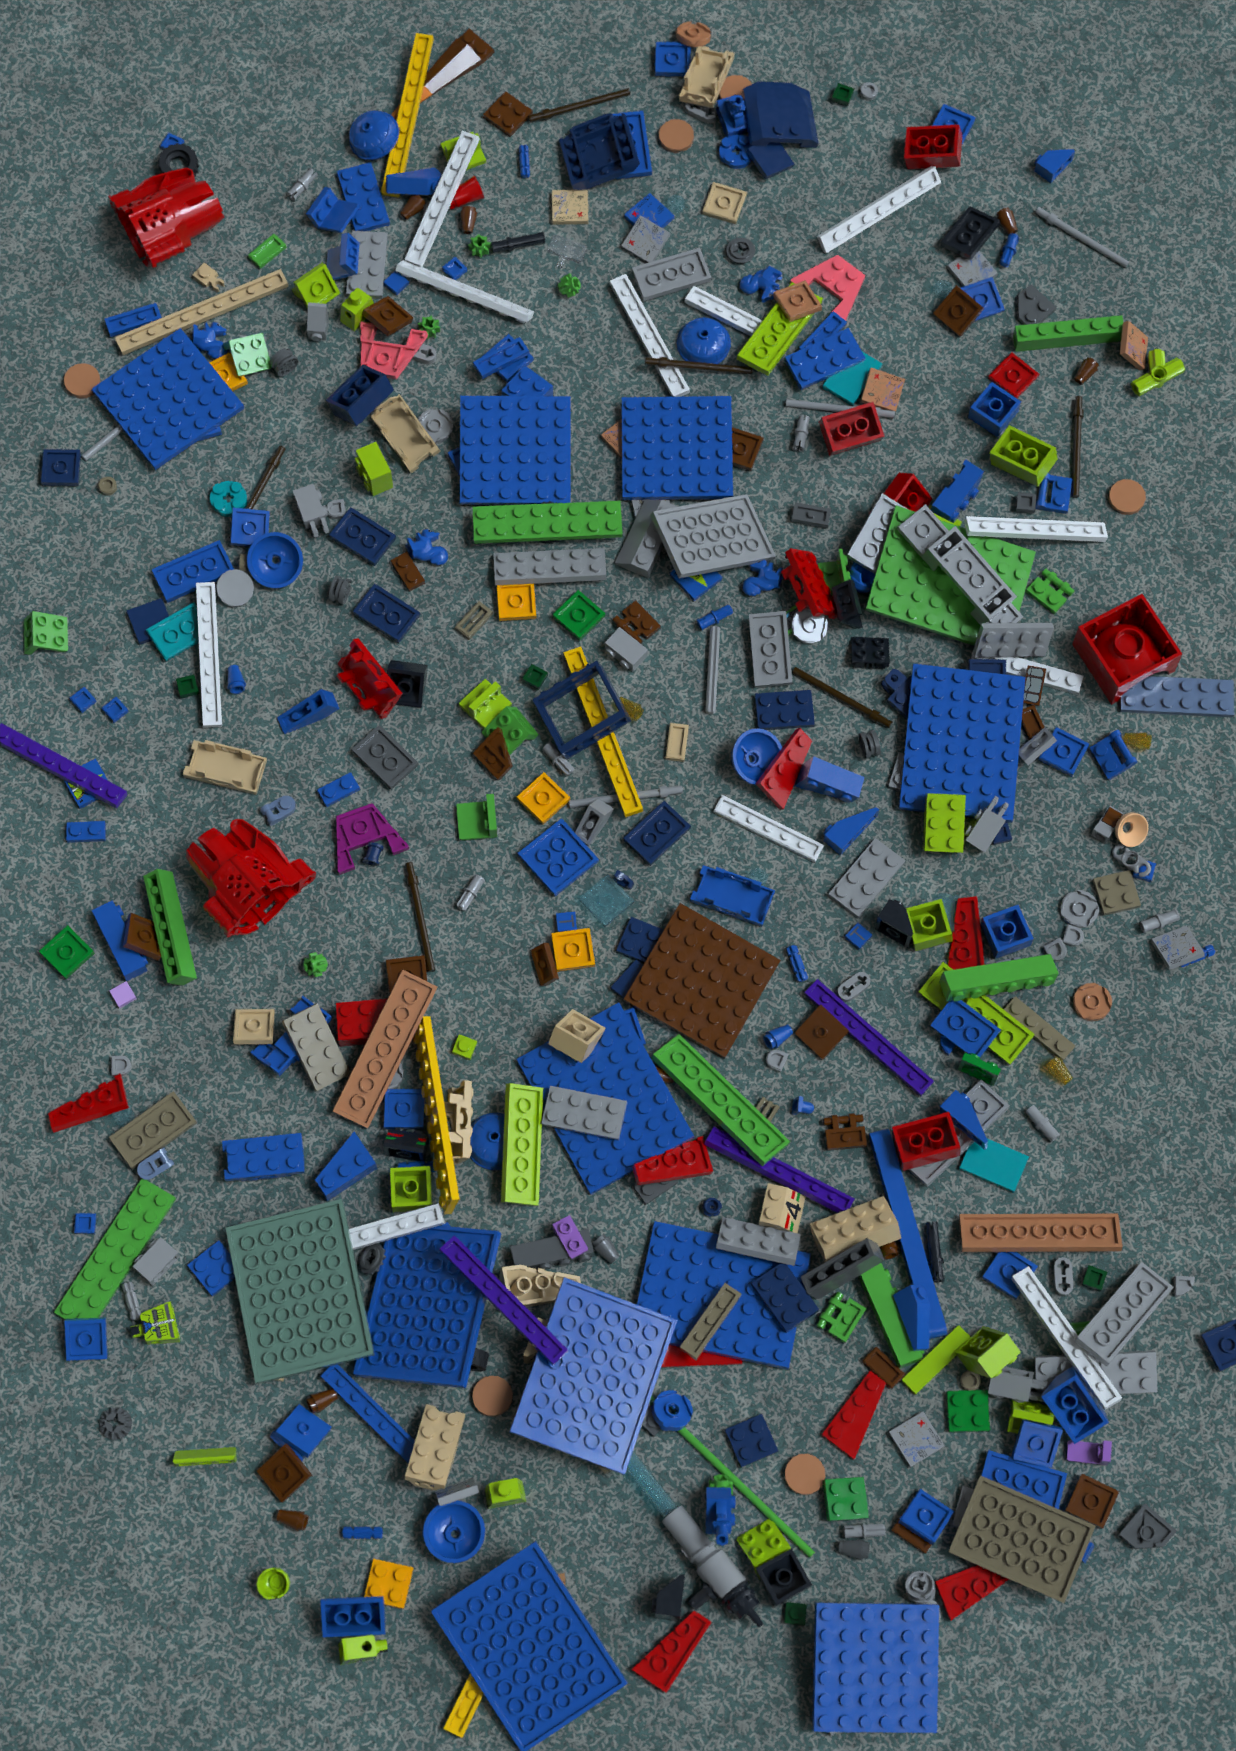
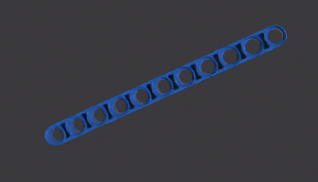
[869,1129,947,1339]

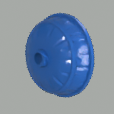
[349,110,399,160]
[677,317,731,364]
[247,532,303,588]
[731,728,782,785]
[470,1113,504,1170]
[423,1501,485,1563]

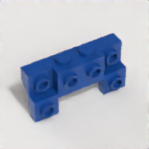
[251,996,332,1077]

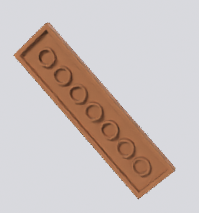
[332,969,438,1128]
[959,1214,1123,1252]

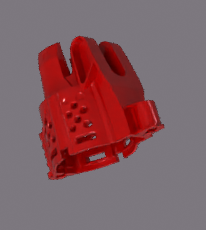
[108,168,224,268]
[185,819,317,938]

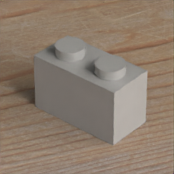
[605,627,648,672]
[133,1237,180,1286]

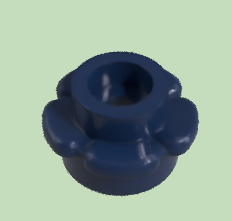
[702,1197,722,1217]

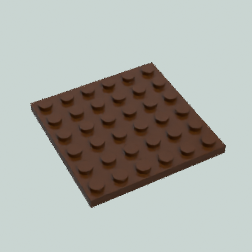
[623,903,781,1059]

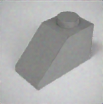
[307,302,329,342]
[575,799,614,845]

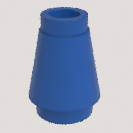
[227,665,246,694]
[763,1024,793,1049]

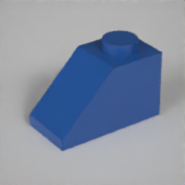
[1034,149,1075,183]

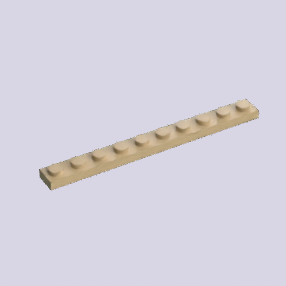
[115,269,288,355]

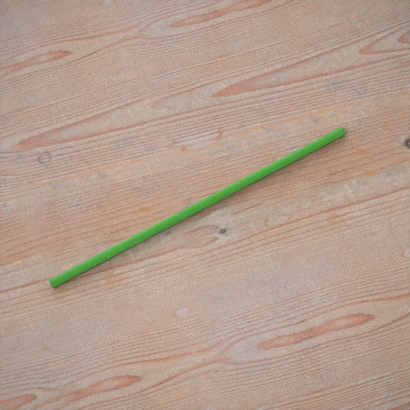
[649,1396,815,1558]

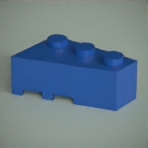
[930,460,984,523]
[794,756,865,803]
[315,1132,377,1201]

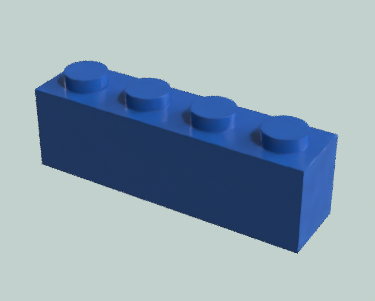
[92,900,149,981]

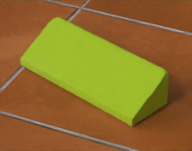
[173,1447,237,1467]

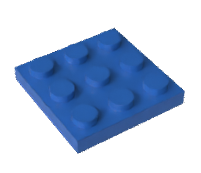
[518,818,599,897]

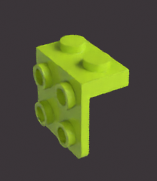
[737,1519,791,1580]

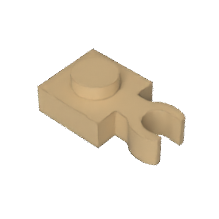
[192,263,225,292]

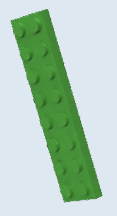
[473,501,622,544]
[651,1034,790,1167]
[54,1178,176,1320]

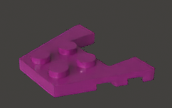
[336,803,409,875]

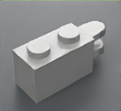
[293,484,329,537]
[964,796,1009,852]
[988,1366,1048,1403]

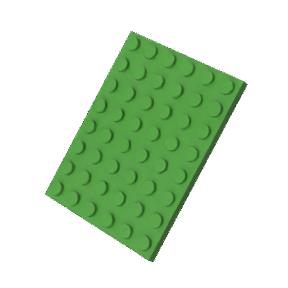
[865,506,1036,646]

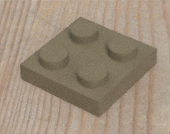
[1092,870,1141,916]

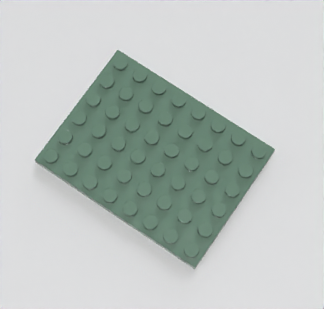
[226,1199,375,1384]

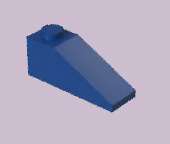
[386,167,442,195]
[277,689,340,734]
[823,807,879,856]
[940,1090,988,1150]
[893,1285,930,1351]

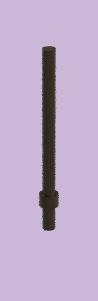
[528,88,631,122]
[644,357,753,374]
[1072,396,1084,498]
[229,446,286,538]
[792,667,893,728]
[405,862,435,972]

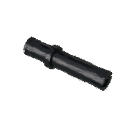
[491,232,546,253]
[925,1221,945,1283]

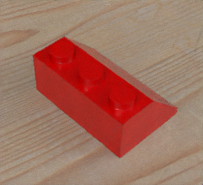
[869,472,933,514]

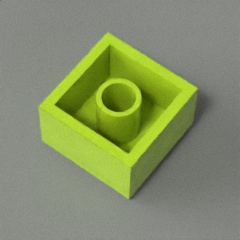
[354,442,393,496]
[906,899,953,951]
[390,1166,432,1213]

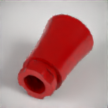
[449,176,484,210]

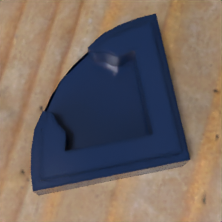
[993,822,1012,845]
[614,870,634,890]

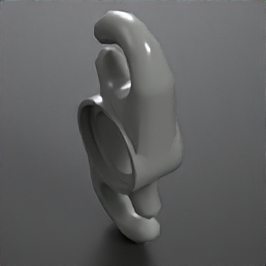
[1112,844,1151,877]

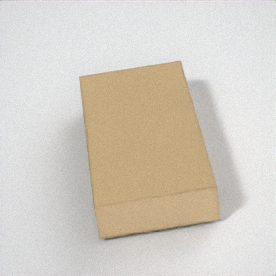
[666,723,689,762]

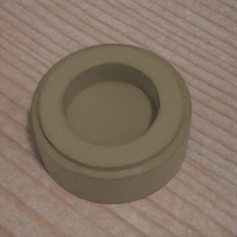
[98,477,117,496]
[239,554,247,572]
[960,1371,981,1391]

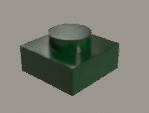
[832,83,855,106]
[522,664,548,690]
[176,674,199,698]
[1082,1265,1108,1292]
[784,1602,807,1626]

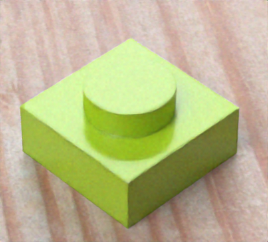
[452,1034,478,1060]

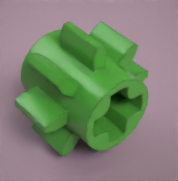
[468,234,491,258]
[558,274,580,298]
[418,316,440,339]
[303,952,328,977]
[709,1474,733,1495]

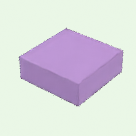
[110,981,136,1009]

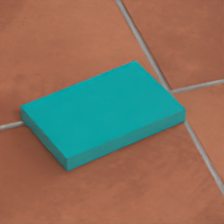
[822,351,883,406]
[146,602,199,662]
[959,1138,1029,1193]

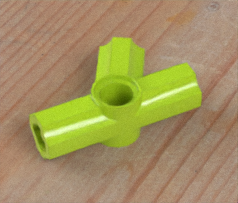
[1131,349,1185,396]

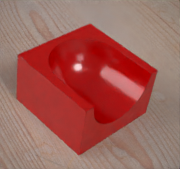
[1072,594,1182,705]

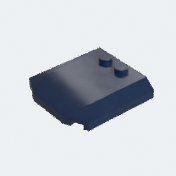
[741,81,819,148]
[559,113,640,190]

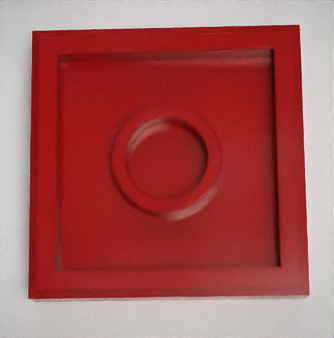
[988,352,1039,398]

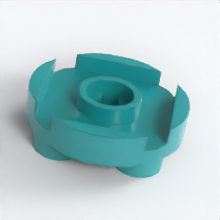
[210,481,247,517]

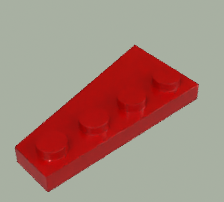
[756,728,812,810]
[948,896,985,970]
[661,1345,743,1368]
[821,1371,886,1460]
[632,1610,711,1693]

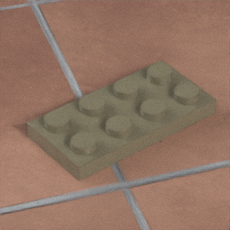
[282,1003,351,1091]
[109,1091,197,1170]

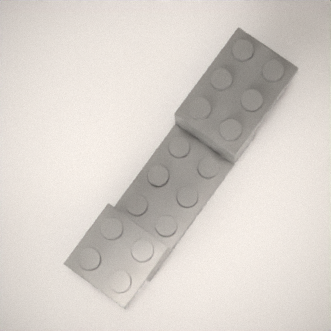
[897,504,1023,625]

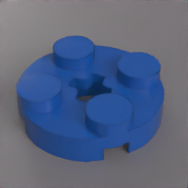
[719,135,754,169]
[651,1390,693,1431]

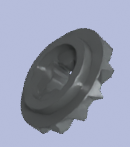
[727,238,755,264]
[359,1243,386,1275]
[100,1407,132,1440]

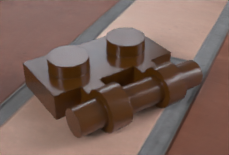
[612,600,661,644]
[823,1113,867,1151]

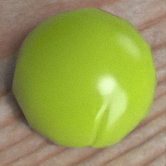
[256,1567,290,1600]

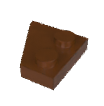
[473,727,513,780]

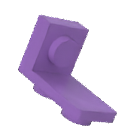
[552,1215,588,1259]
[1066,1440,1112,1466]

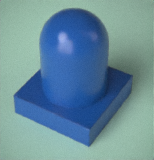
[791,1096,814,1115]

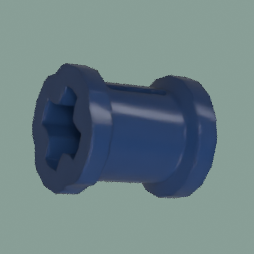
[362,842,384,866]

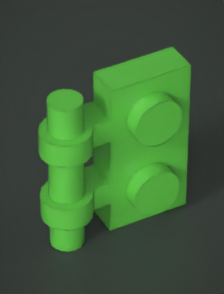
[1026,568,1075,615]
[816,1292,867,1343]

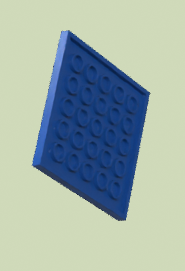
[92,328,245,470]
[460,396,571,505]
[622,396,733,500]
[812,1602,939,1733]

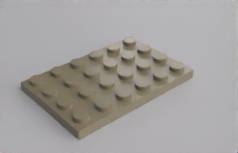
[949,1475,1096,1603]

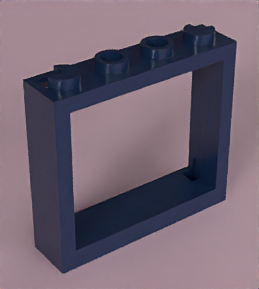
[533,660,632,760]

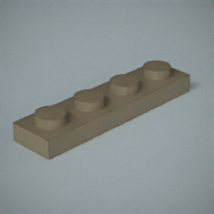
[1004,996,1075,1062]
[680,1283,742,1360]

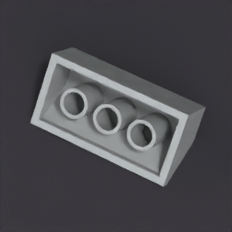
[615,500,677,578]

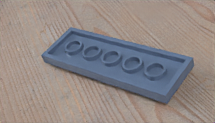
[1120,676,1234,718]

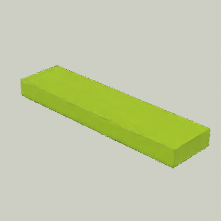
[901,1325,970,1395]

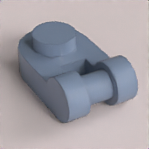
[260,796,296,826]
[137,1147,174,1180]

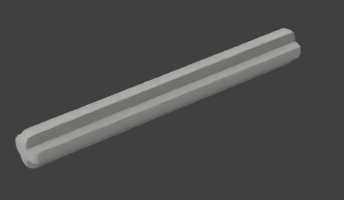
[705,626,720,714]

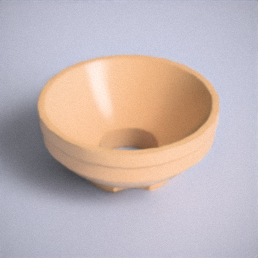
[1115,812,1148,847]

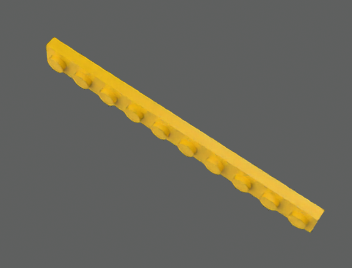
[381,33,434,197]
[563,647,643,818]

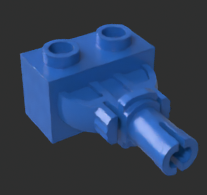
[715,95,748,137]
[705,1487,735,1545]

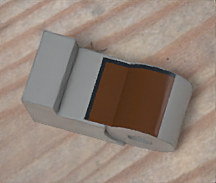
[1091,805,1124,844]

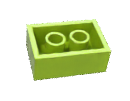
[989,425,1058,487]
[923,793,966,853]
[954,1326,1021,1379]

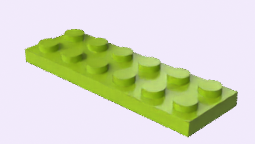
[737,282,823,376]
[919,962,1035,1065]
[501,1083,543,1206]

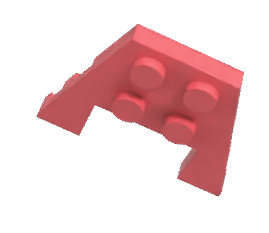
[790,255,865,321]
[360,321,428,380]

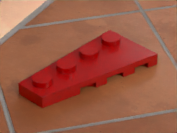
[48,1074,129,1133]
[632,1136,713,1186]
[935,1565,1010,1621]

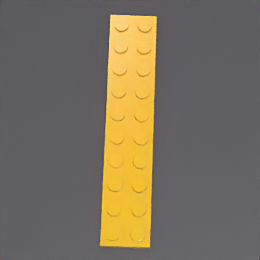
[413,1016,459,1215]

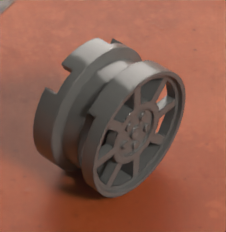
[269,348,299,376]
[329,575,352,604]
[858,729,881,759]

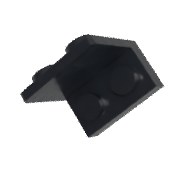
[832,579,863,629]

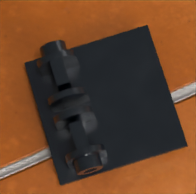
[851,637,890,669]

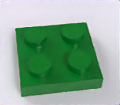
[553,590,605,641]
[39,925,95,979]
[958,1053,1001,1086]
[946,1390,990,1433]
[823,1477,869,1522]

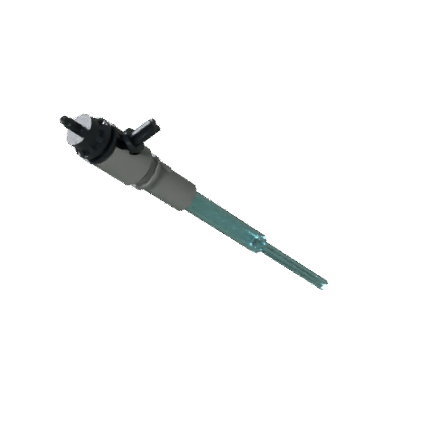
[626,1451,763,1627]

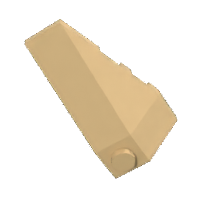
[499,1265,581,1308]

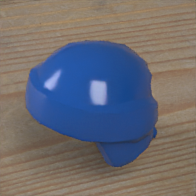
[849,561,875,594]

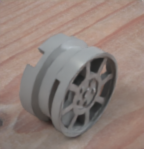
[905,1571,935,1604]

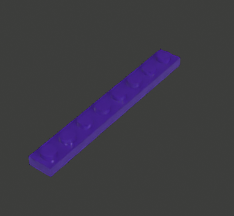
[0,723,128,809]
[804,979,934,1097]
[704,1127,855,1213]
[439,1235,568,1366]

